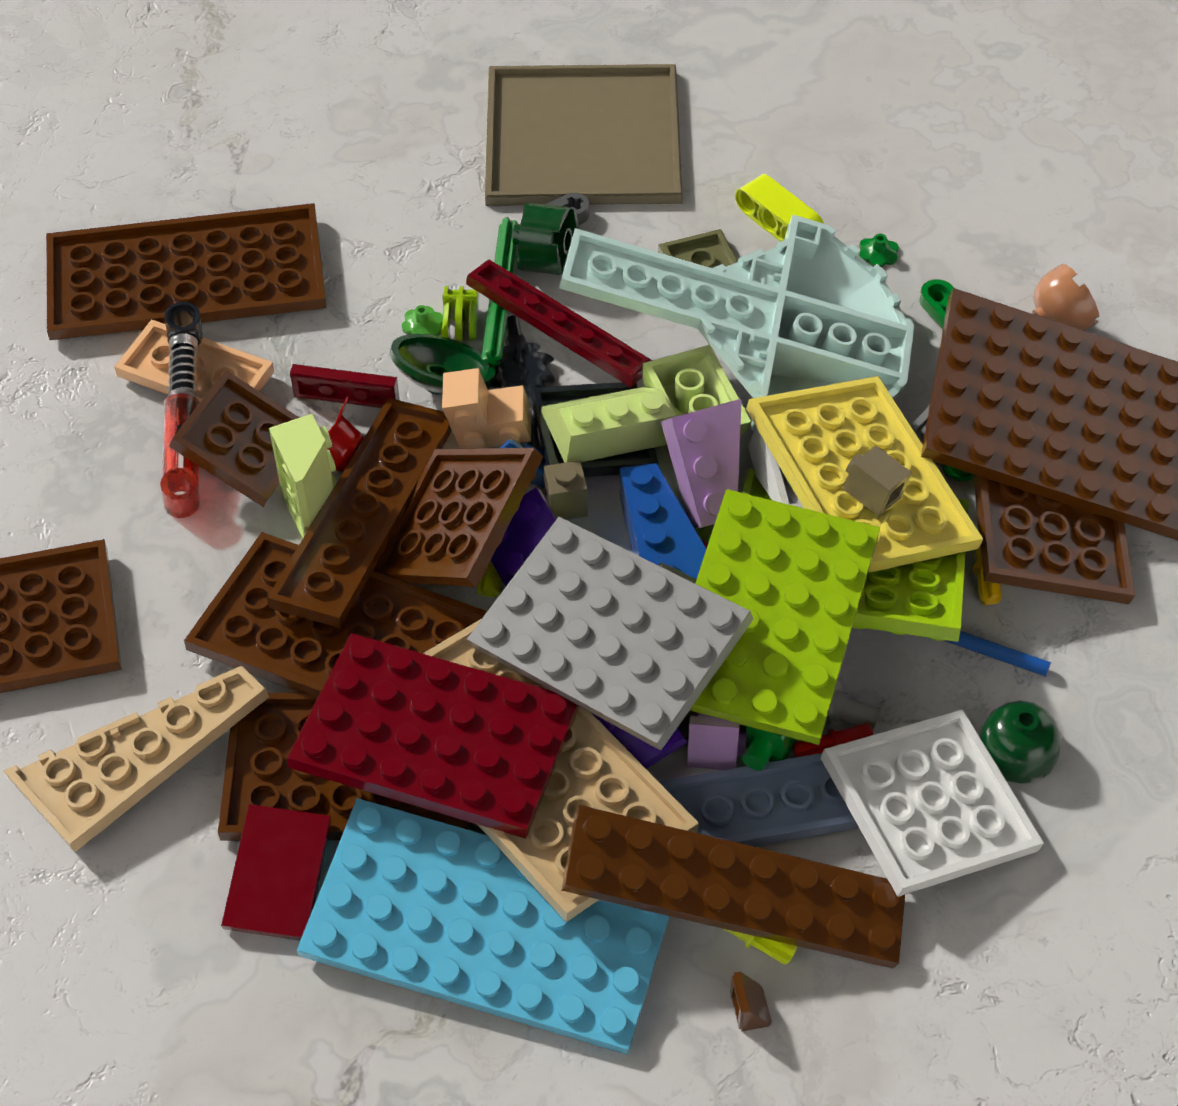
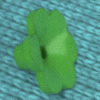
[402,305,443,336]

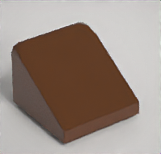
[730,972,772,1032]

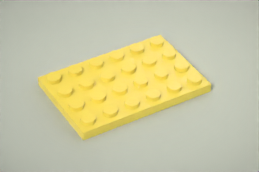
[746,376,983,573]

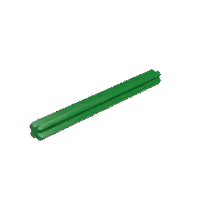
[481,217,518,366]

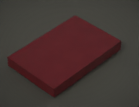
[221,804,332,941]

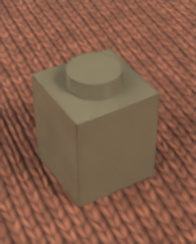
[843,446,912,516]
[544,460,588,520]

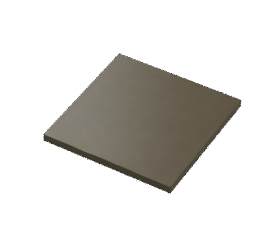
[485,64,683,206]

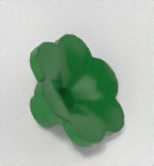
[859,233,899,267]

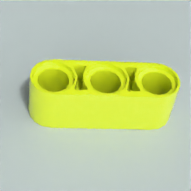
[735,174,824,242]

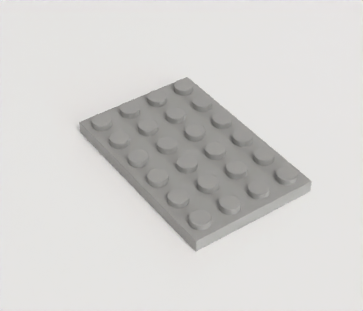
[467,517,753,750]

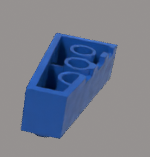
[620,463,706,579]

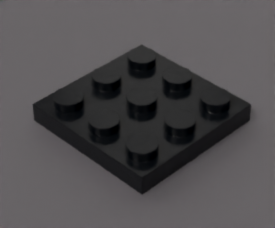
[530,382,659,477]

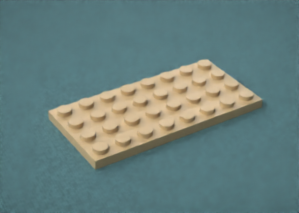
[423,619,699,922]

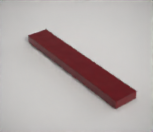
[466,259,653,388]

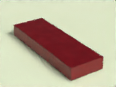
[290,364,400,408]

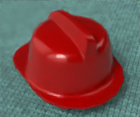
[327,397,364,472]

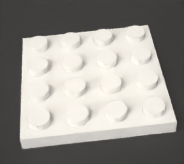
[820,710,1044,897]

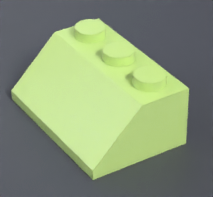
[643,345,751,436]
[541,387,675,463]
[269,414,337,539]

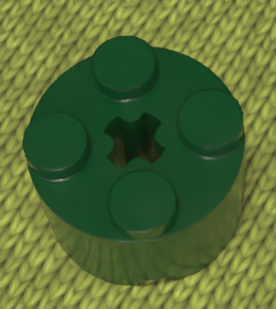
[512,203,579,275]

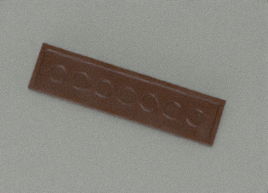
[267,397,452,628]
[561,805,905,969]

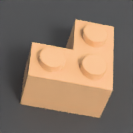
[442,368,532,449]

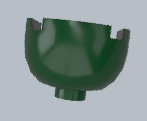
[979,700,1061,784]

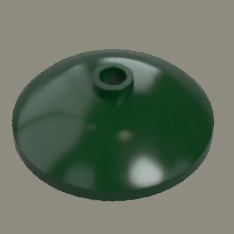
[390,334,495,395]

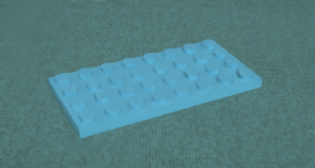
[297,798,670,1055]

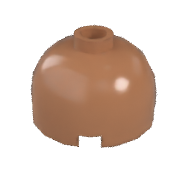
[1032,264,1100,331]

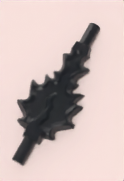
[490,315,555,451]

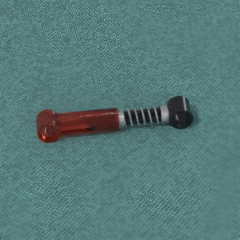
[160,302,203,518]

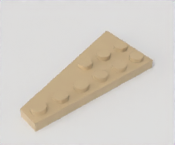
[3,666,269,852]

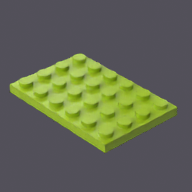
[690,489,880,745]

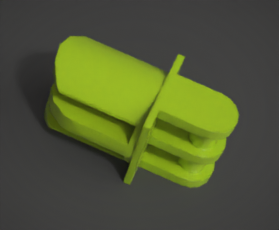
[441,286,479,341]

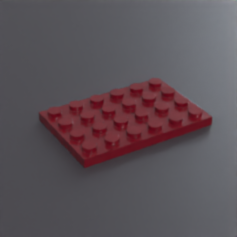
[287,633,579,839]

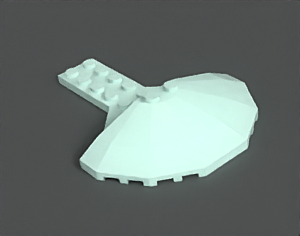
[559,215,914,431]

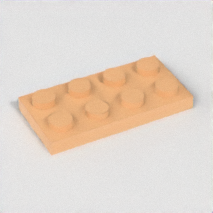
[114,319,274,405]

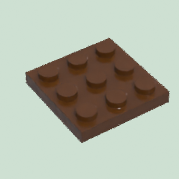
[168,370,299,507]

